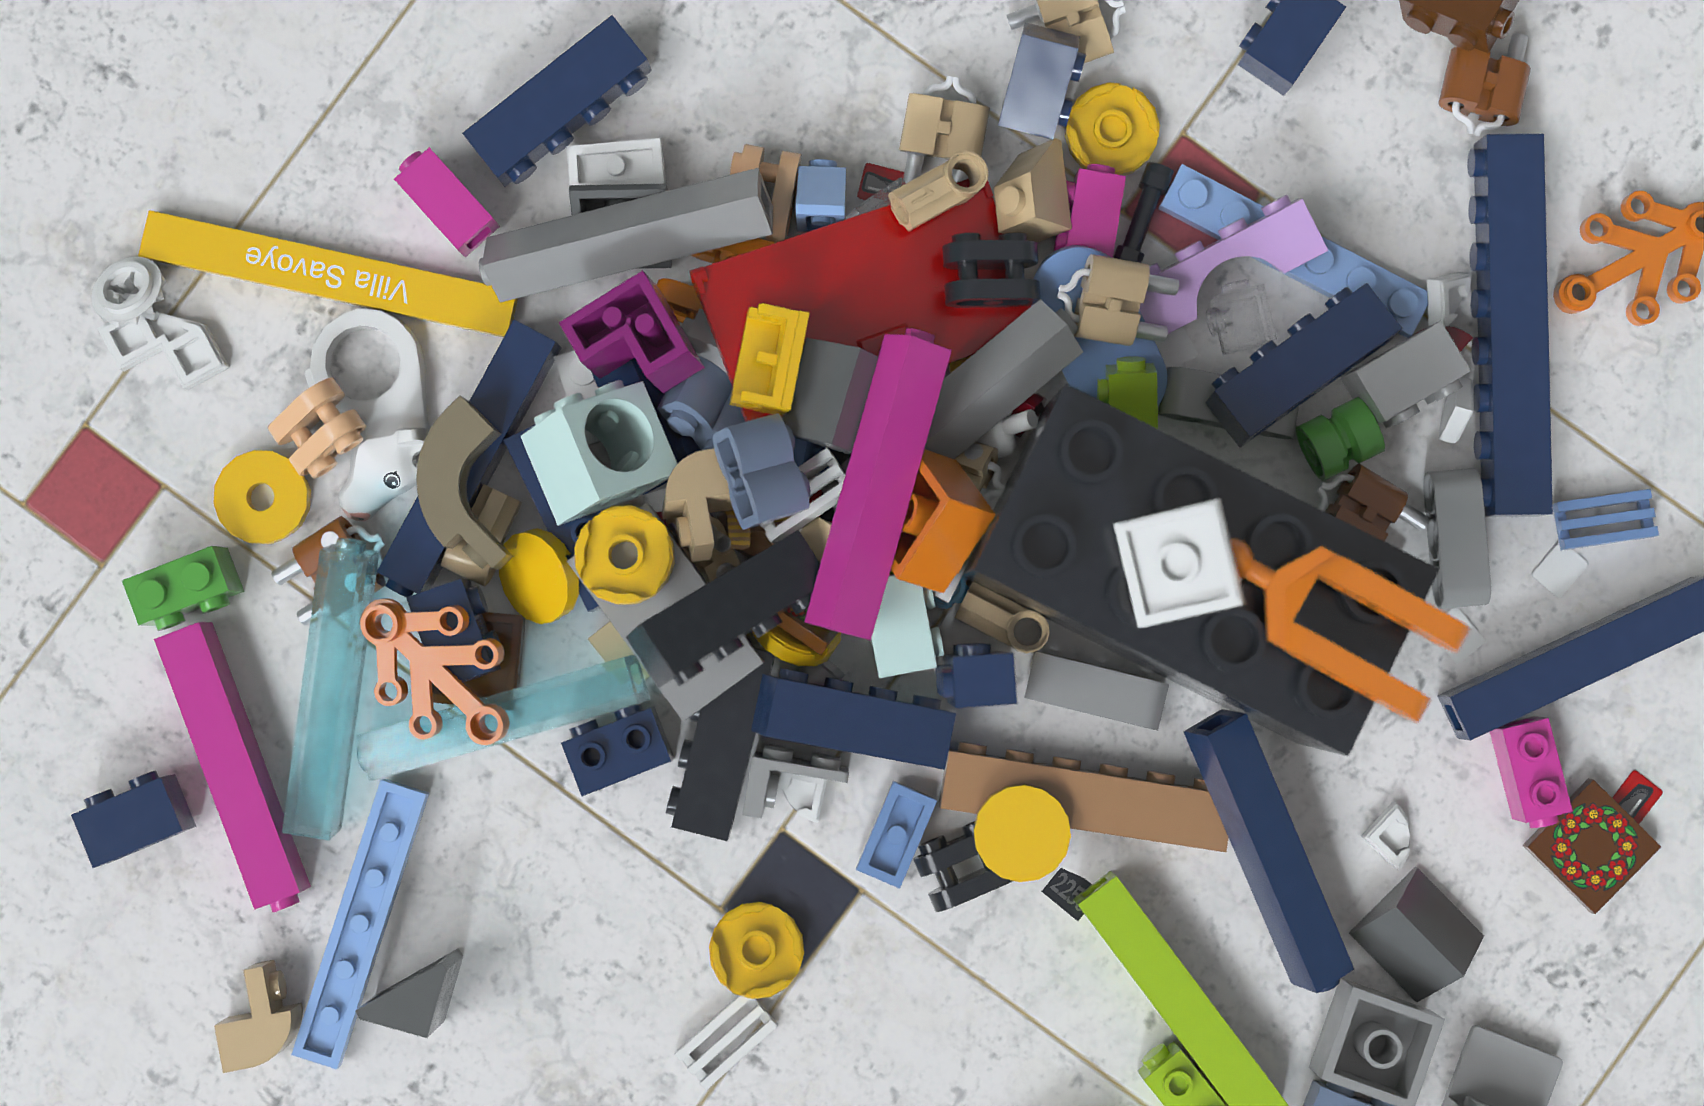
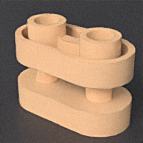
[730,144,802,243]
[268,378,366,479]

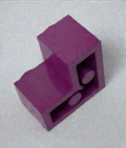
[559,270,705,393]

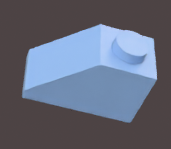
[796,159,846,232]

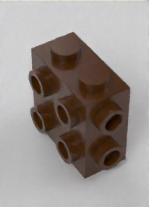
[1399,0,1519,54]

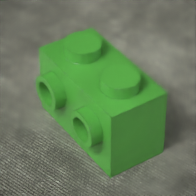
[122,546,244,631]

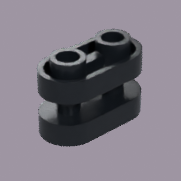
[942,233,1041,308]
[913,821,1013,912]

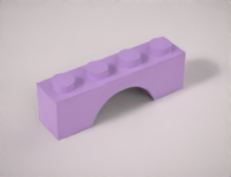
[1139,195,1329,334]

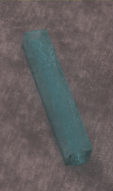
[282,538,380,841]
[356,655,650,782]

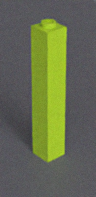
[1073,871,1289,1106]

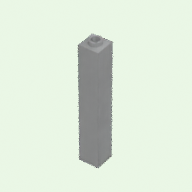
[479,168,773,302]
[820,299,1083,509]

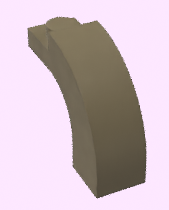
[416,395,513,570]

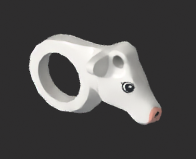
[304,309,430,521]

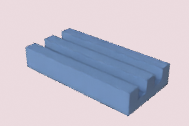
[1553,489,1659,551]

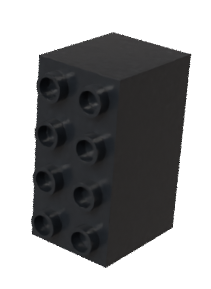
[962,383,1440,756]

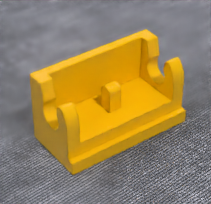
[729,304,809,416]

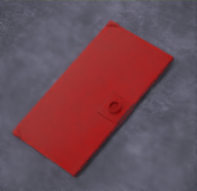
[690,179,1031,422]

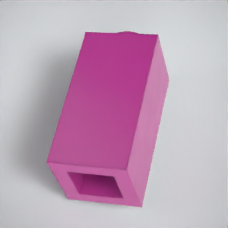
[394,147,500,258]
[1053,164,1126,258]
[1490,716,1573,828]

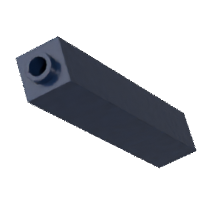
[377,319,562,598]
[1437,576,1704,741]
[1183,709,1355,993]

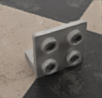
[742,745,849,818]
[1441,1025,1563,1106]

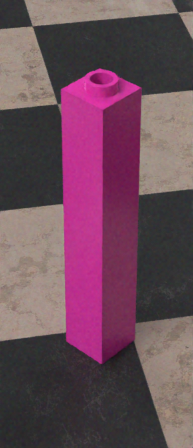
[804,328,951,640]
[154,622,311,913]

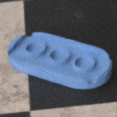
[1031,245,1167,405]

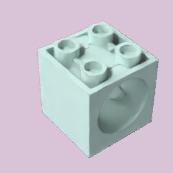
[520,380,677,525]

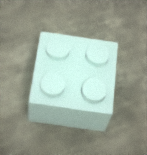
[871,575,944,678]

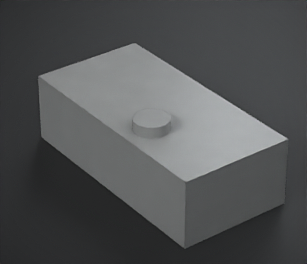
[567,503,765,721]

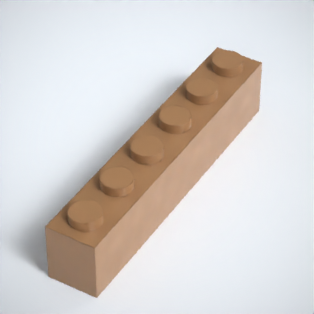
[939,742,1228,853]

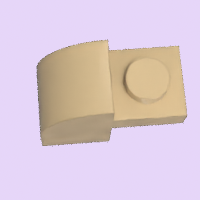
[662,449,733,562]
[214,959,303,1073]

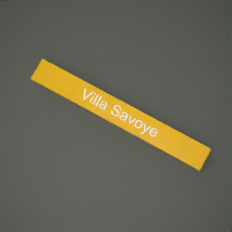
[138,210,518,338]

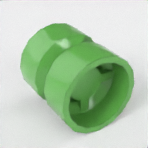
[1295,397,1385,481]

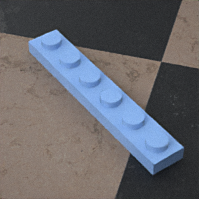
[1158,164,1428,338]
[291,778,429,1069]

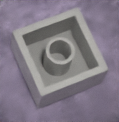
[1340,321,1471,428]
[1309,978,1445,1106]

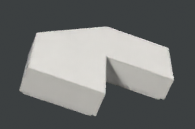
[97,310,230,390]

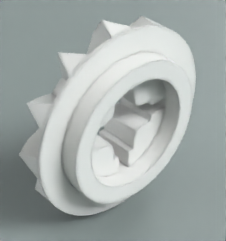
[91,257,167,327]

